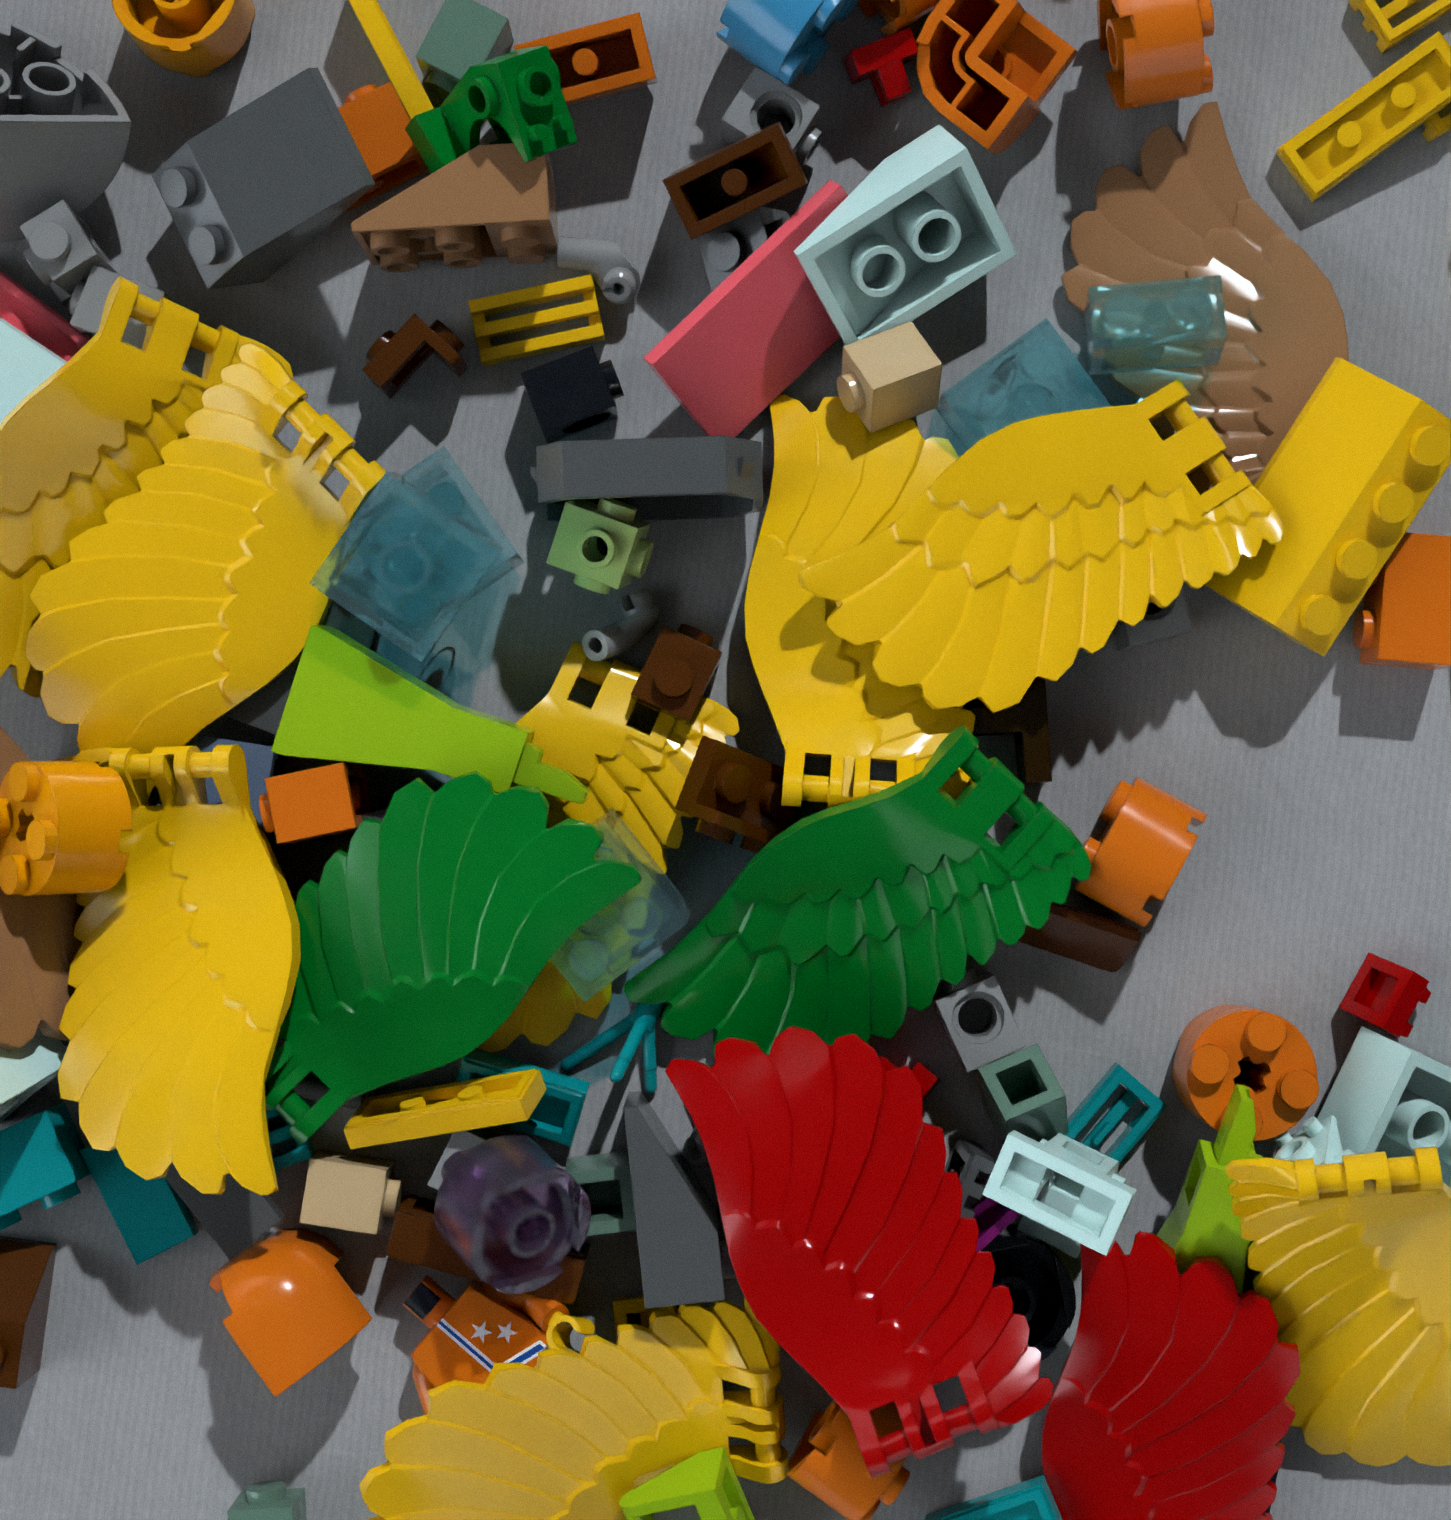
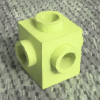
[546,498,654,594]

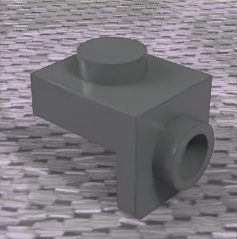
[696,206,790,291]

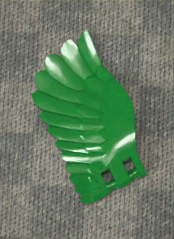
[623,725,1091,1055]

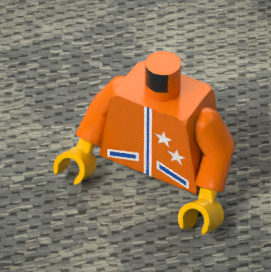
[402,1275,595,1415]

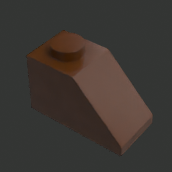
[662,122,808,240]
[0,1236,57,1389]

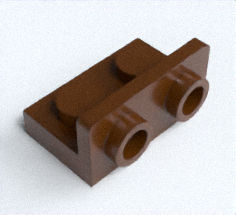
[675,736,795,854]

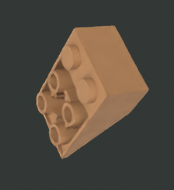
[351,143,559,272]

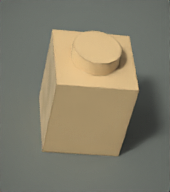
[836,321,942,433]
[299,1149,403,1235]

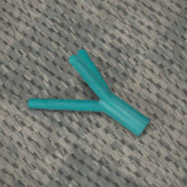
[561,1003,666,1093]

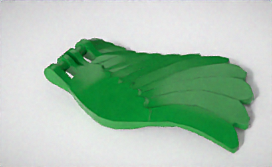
[265,771,642,1145]

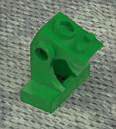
[405,45,578,174]

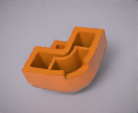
[916,0,1078,155]
[209,1228,372,1397]

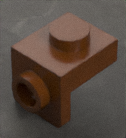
[362,313,468,399]
[631,623,722,725]

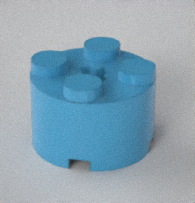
[717,0,860,85]

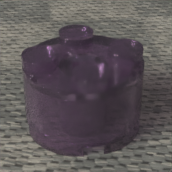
[434,1135,591,1294]

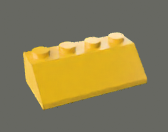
[1204,357,1451,657]

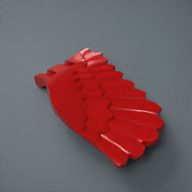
[665,1025,1054,1478]
[1042,1231,1300,1520]

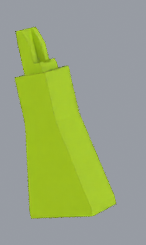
[271,625,590,804]
[1157,1084,1263,1294]

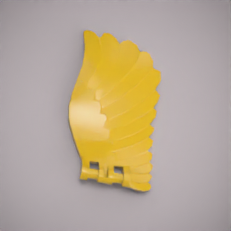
[0,276,293,698]
[25,343,390,799]
[799,379,1284,713]
[744,394,978,808]
[477,641,740,1053]
[57,744,301,1196]
[1225,1146,1451,1467]
[359,1298,789,1520]

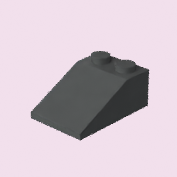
[151,67,376,289]
[623,1091,737,1309]

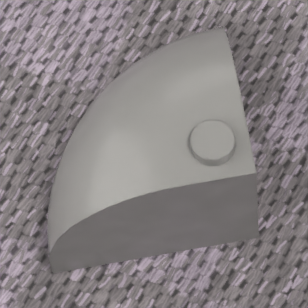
[0,21,131,243]

